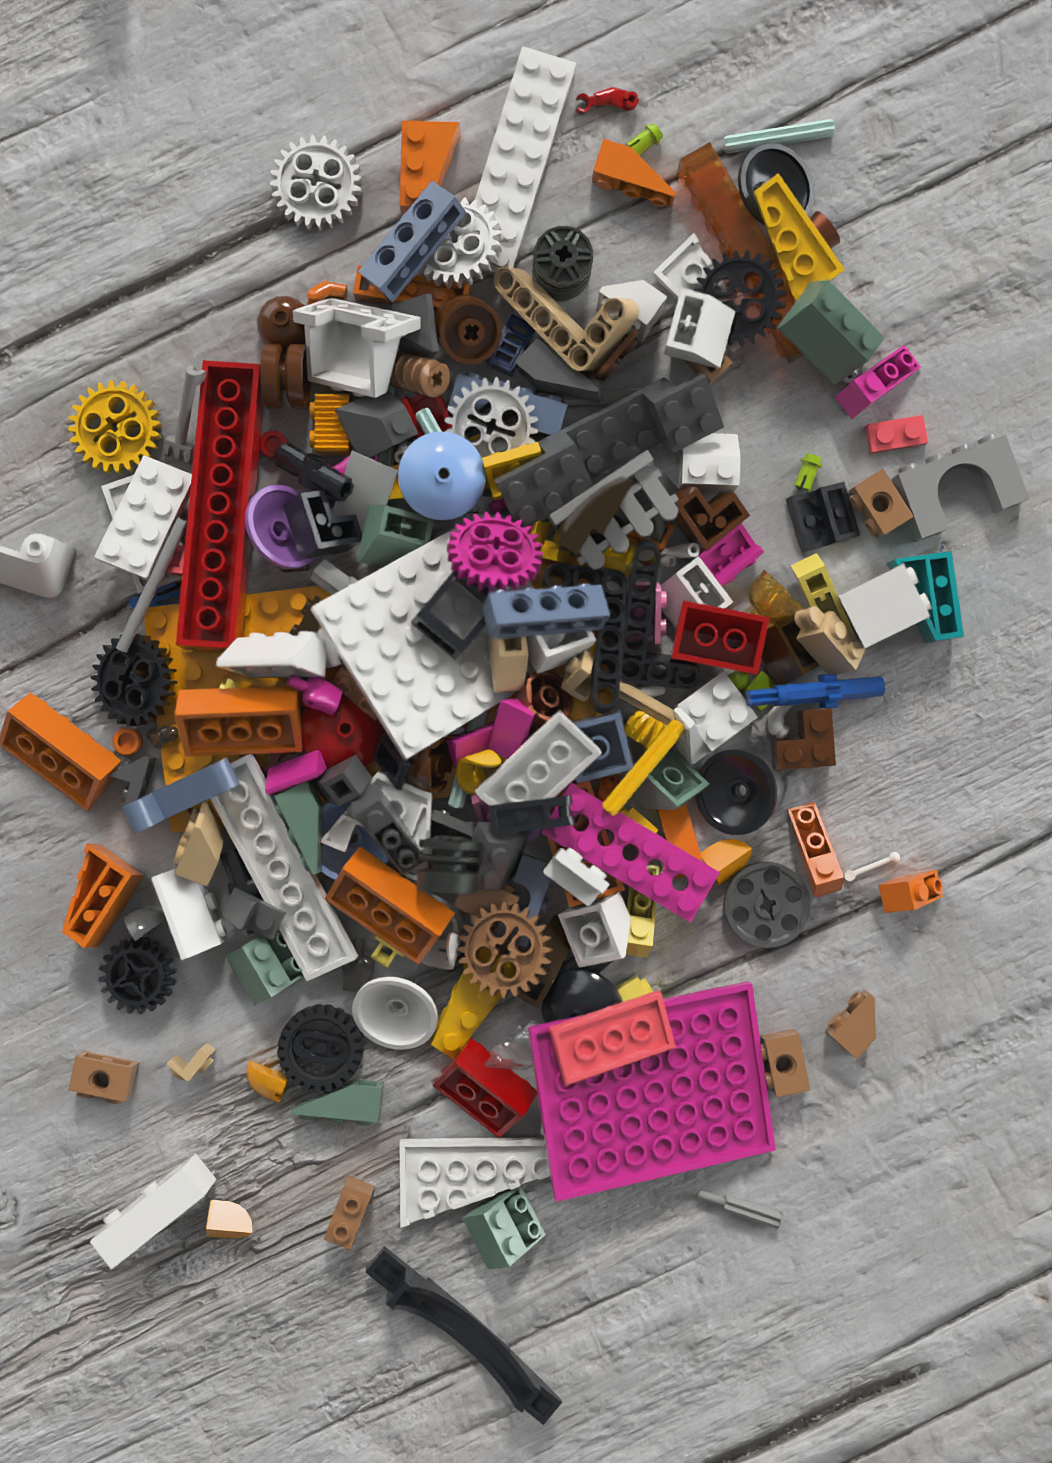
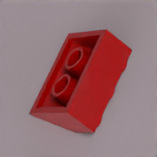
[670,600,770,675]
[432,1038,538,1138]

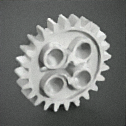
[270,135,363,231]
[419,197,503,289]
[445,377,538,473]

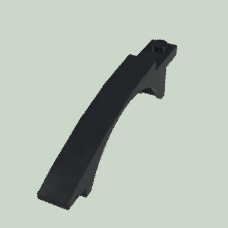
[365,1246,562,1425]

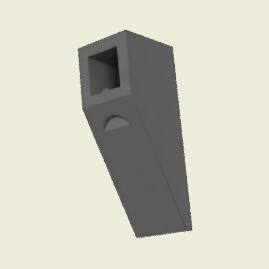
[515,337,603,403]
[351,782,424,875]

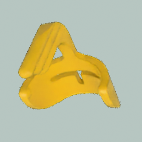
[456,749,507,795]

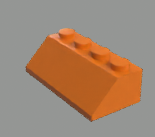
[175,686,302,757]
[0,692,121,812]
[325,847,455,965]

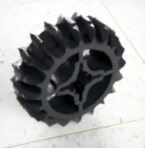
[98,937,178,1014]

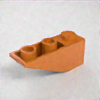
[592,139,676,207]
[787,802,844,898]

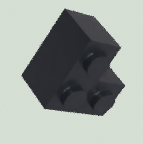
[283,490,362,560]

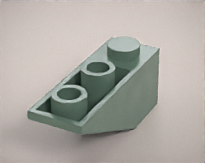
[274,780,324,875]
[292,1079,384,1126]

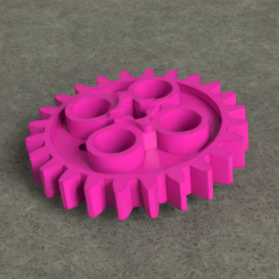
[447,512,543,593]

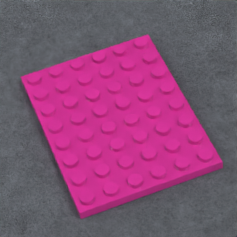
[527,981,776,1202]

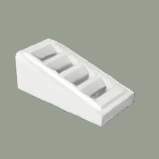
[674,707,709,765]

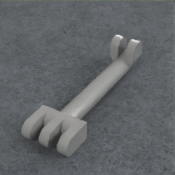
[163,365,206,465]

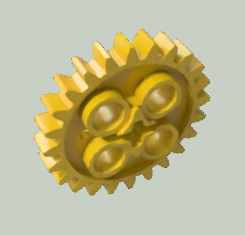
[68,380,163,474]

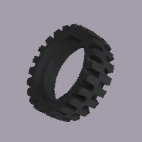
[277,1004,364,1093]

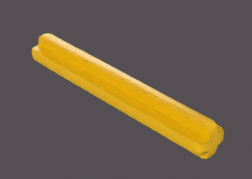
[602,720,685,816]

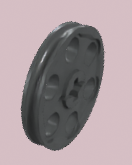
[723,861,810,948]

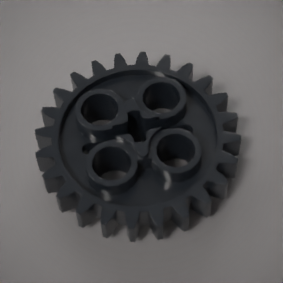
[693,250,787,347]
[91,634,177,726]

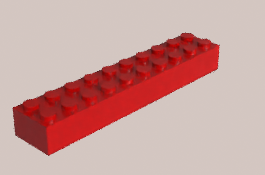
[176,360,264,653]

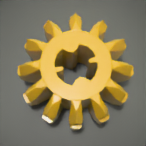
[625,710,667,748]

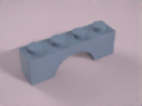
[448,372,568,439]

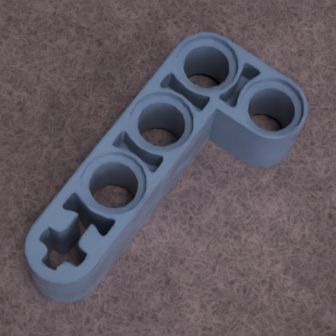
[121,758,240,834]

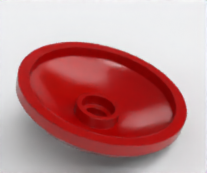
[301,694,386,770]

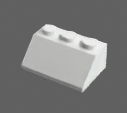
[216,631,327,678]
[151,869,228,960]

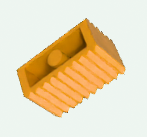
[309,394,352,456]

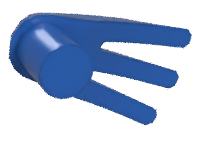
[129,581,181,608]

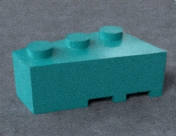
[886,551,964,643]

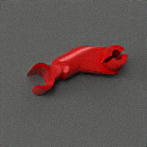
[575,87,639,115]

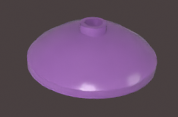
[245,485,316,569]

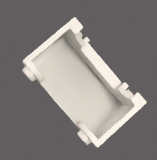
[0,534,76,598]

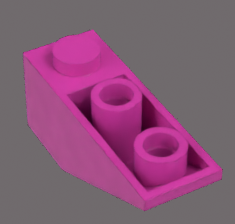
[835,345,921,419]

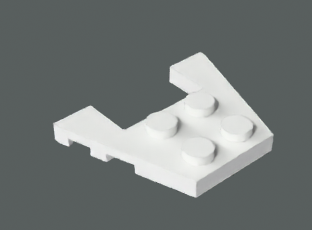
[321,771,433,881]

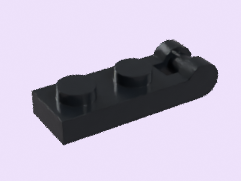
[489,795,575,835]

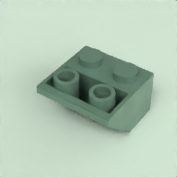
[357,505,434,568]
[226,930,303,1006]
[463,1186,545,1269]

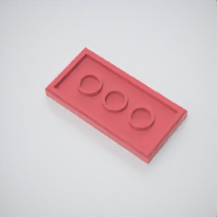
[548,990,676,1086]

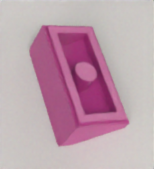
[488,699,534,759]
[446,721,495,768]
[265,750,327,795]

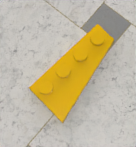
[753,173,845,303]
[429,947,517,1059]

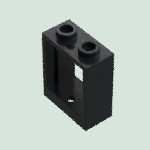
[410,571,496,660]

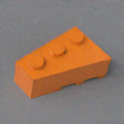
[400,121,461,216]
[62,843,145,948]

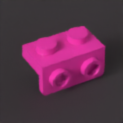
[694,523,764,586]

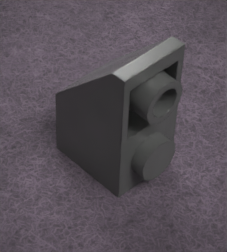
[311,755,372,806]

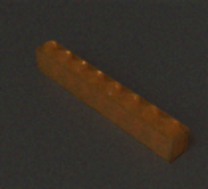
[677,142,803,363]

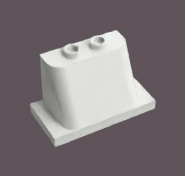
[293,298,421,398]

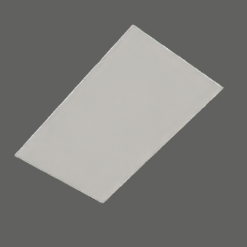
[332,451,398,534]

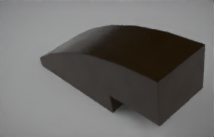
[552,476,634,555]

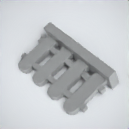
[549,450,679,570]

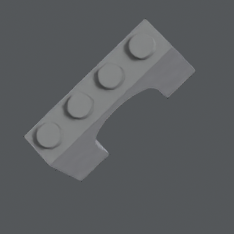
[892,434,1029,542]

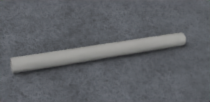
[116,518,187,653]

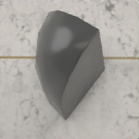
[124,908,167,941]

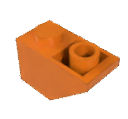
[878,869,943,913]

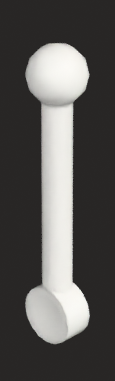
[843,852,900,881]

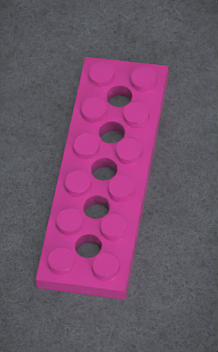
[540,783,720,923]

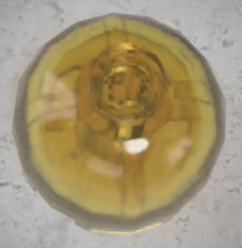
[748,569,805,625]

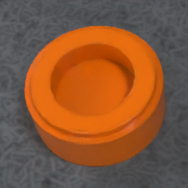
[112,728,143,756]

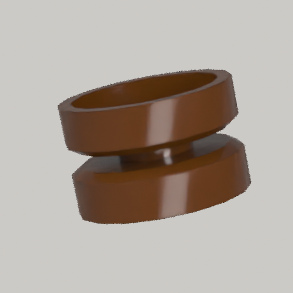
[434,294,502,365]
[261,344,311,409]

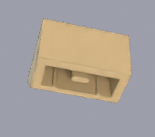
[173,801,225,886]

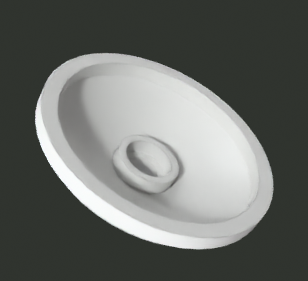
[352,977,438,1050]

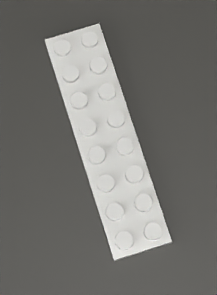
[467,46,576,277]
[210,754,358,981]

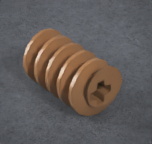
[390,351,450,398]

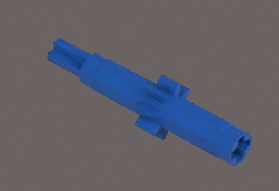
[745,674,885,709]

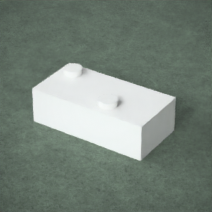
[90,1153,216,1269]

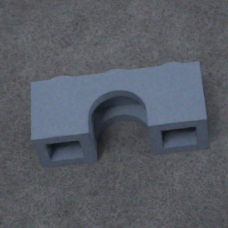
[494,853,555,947]

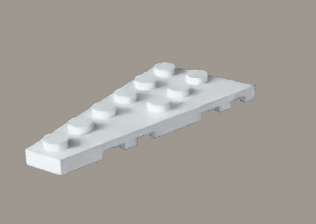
[400,1137,550,1228]

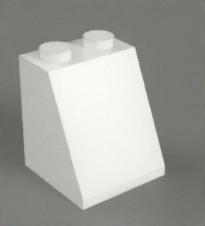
[838,564,932,648]

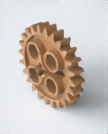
[457,902,553,998]

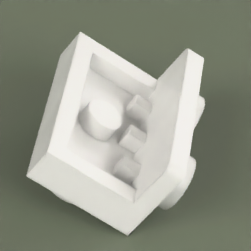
[543,848,609,906]

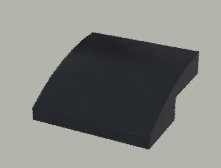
[785,481,861,553]

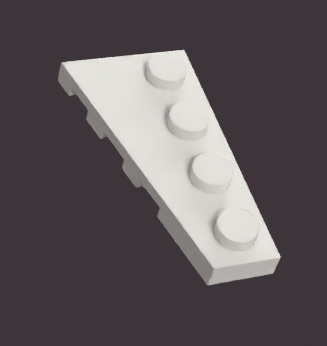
[653,233,749,356]

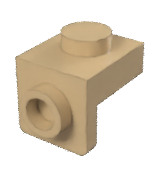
[561,649,595,702]
[166,1043,216,1082]

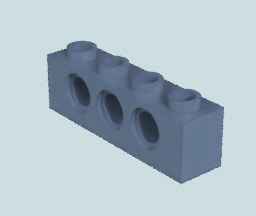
[358,181,466,302]
[482,584,610,639]

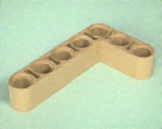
[493,267,639,371]

